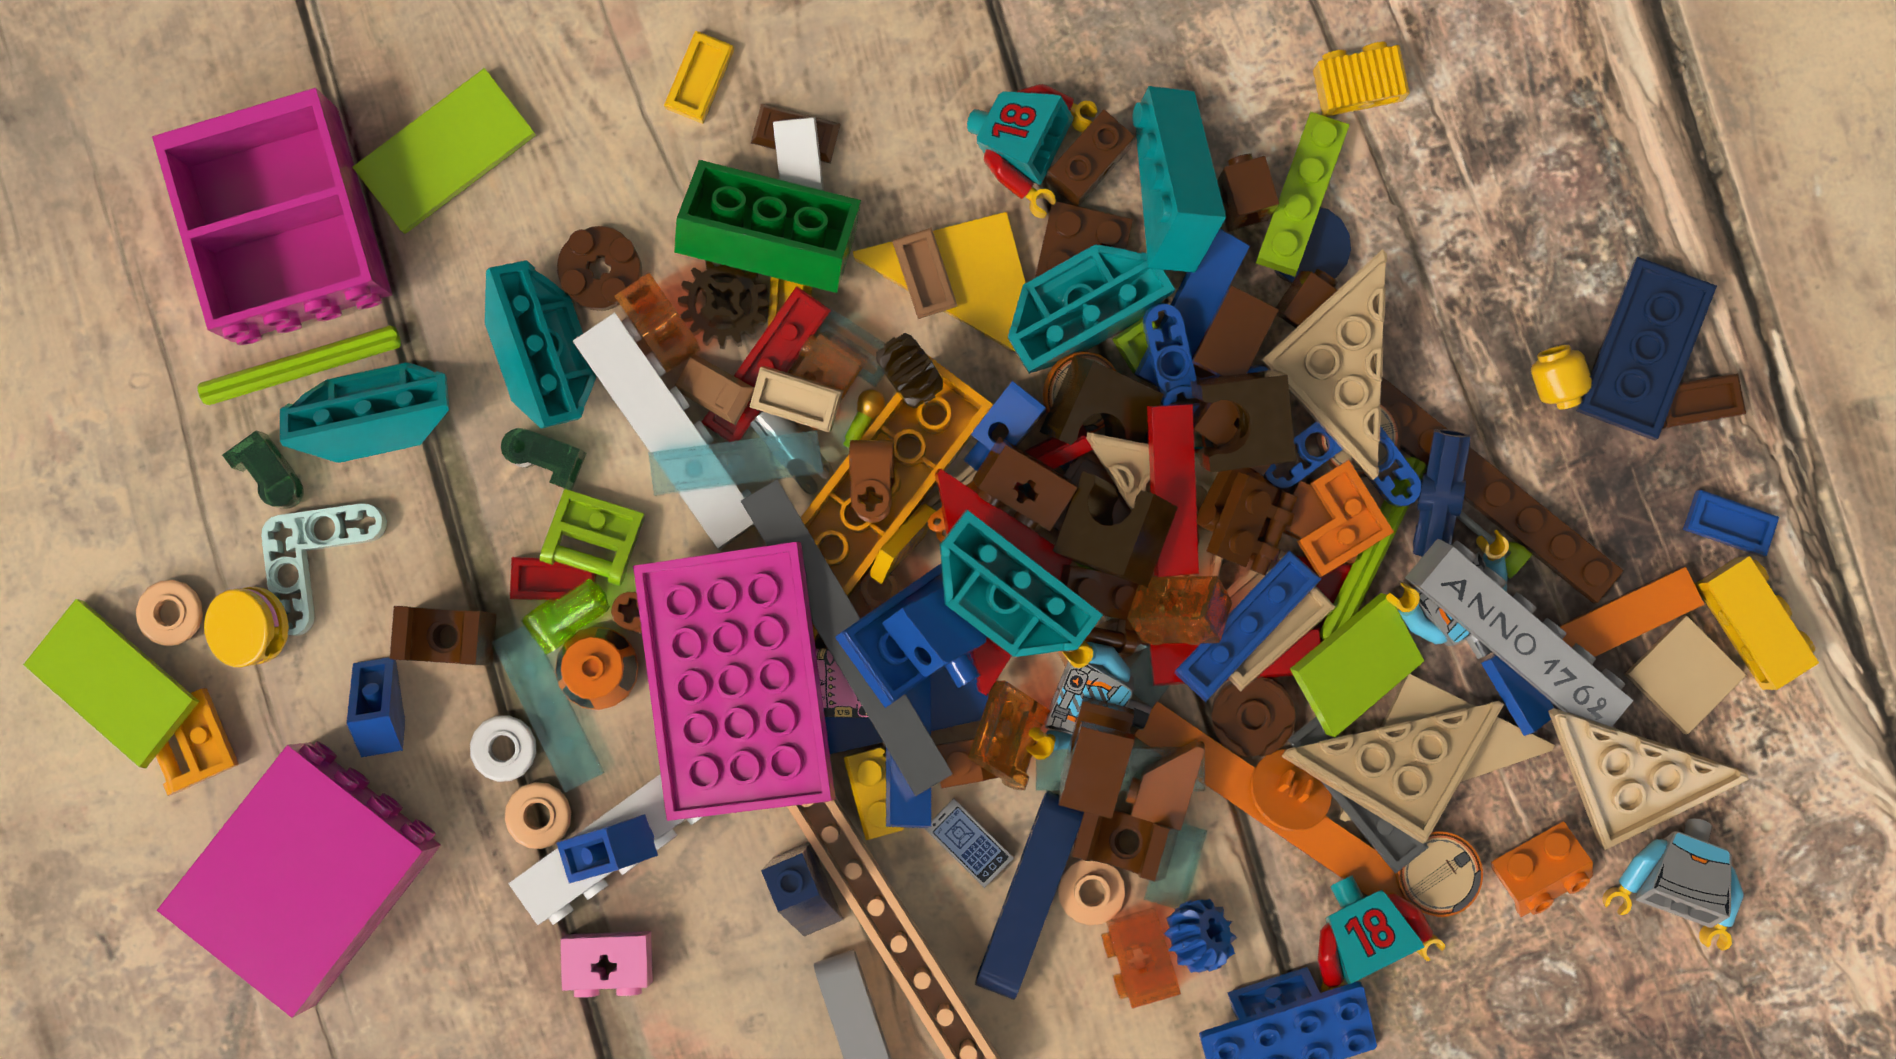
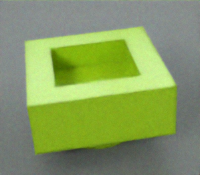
[1112,318,1157,374]

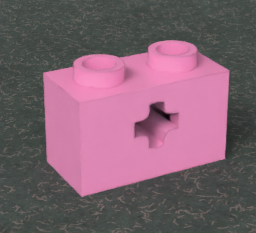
[560,931,653,997]

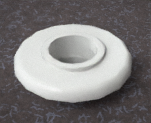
[470,715,536,782]

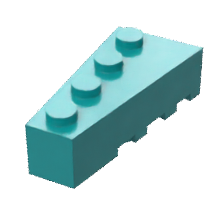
[1132,86,1226,273]

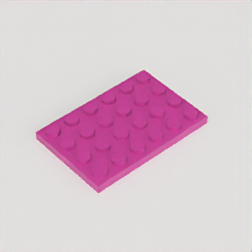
[633,542,836,821]

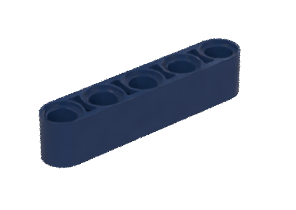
[975,790,1084,1000]

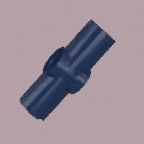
[1412,429,1471,557]

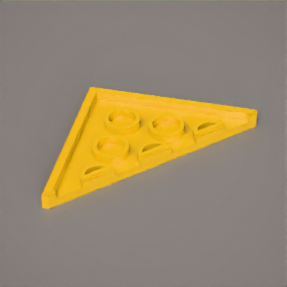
[853,212,1026,352]

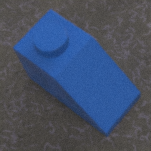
[346,657,405,758]
[556,814,658,884]

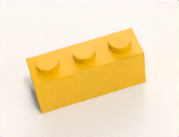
[1695,556,1819,690]

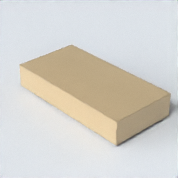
[749,366,843,432]

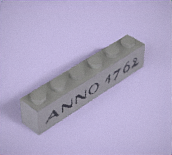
[1405,539,1633,727]

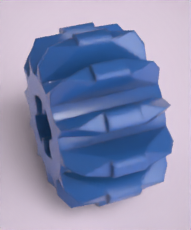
[1164,899,1237,973]

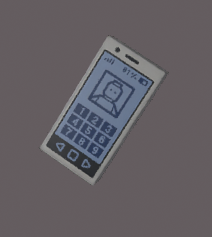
[925,798,1014,888]

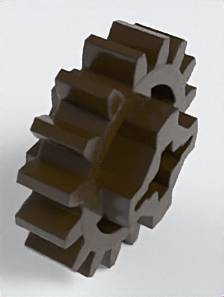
[678,260,769,349]

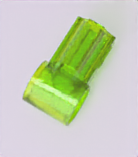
[521,578,610,655]

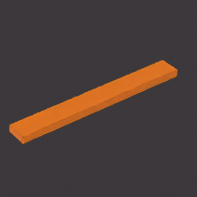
[1134,701,1406,900]

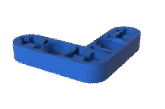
[1143,303,1268,414]
[1263,421,1421,507]

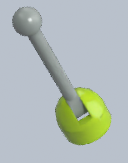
[1456,511,1532,579]

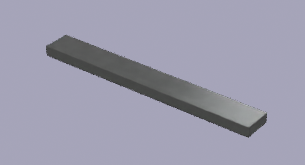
[741,479,953,796]

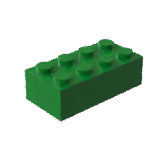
[674,160,861,293]

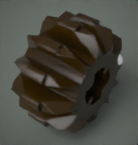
[876,333,943,408]

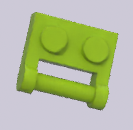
[540,489,645,586]

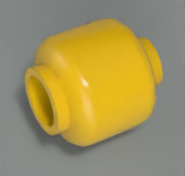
[1531,345,1592,410]

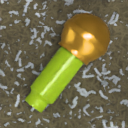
[843,389,886,448]

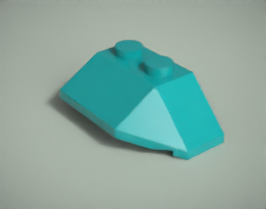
[1008,244,1175,374]
[485,260,597,429]
[280,362,449,463]
[940,510,1103,657]

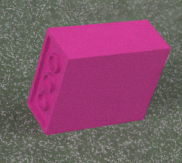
[152,87,392,345]
[156,741,441,1018]

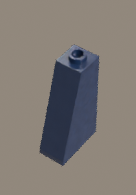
[761,843,843,936]

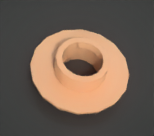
[136,580,203,646]
[505,782,572,849]
[1058,859,1125,925]

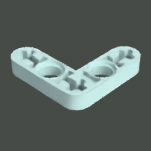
[261,504,387,636]

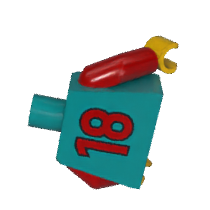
[967,84,1098,218]
[1318,875,1445,992]

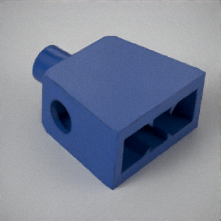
[963,381,1047,471]
[882,587,987,689]

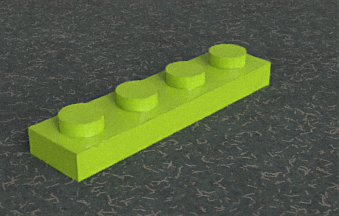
[1256,111,1350,277]

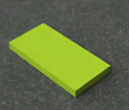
[353,68,537,234]
[23,599,200,768]

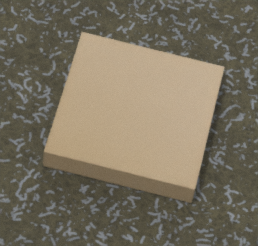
[1624,616,1746,734]

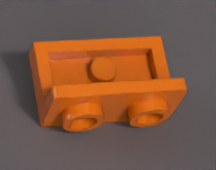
[1491,821,1593,917]

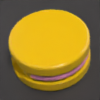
[204,587,289,667]

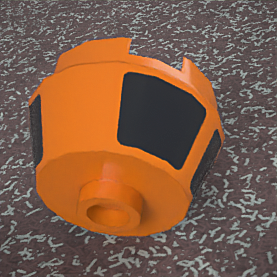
[555,626,639,710]

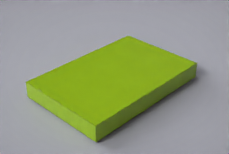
[1290,593,1424,738]

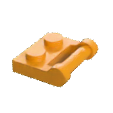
[156,688,239,796]

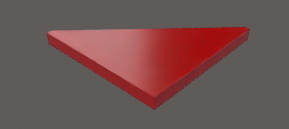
[935,469,1072,696]

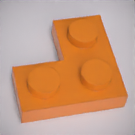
[1297,460,1394,577]

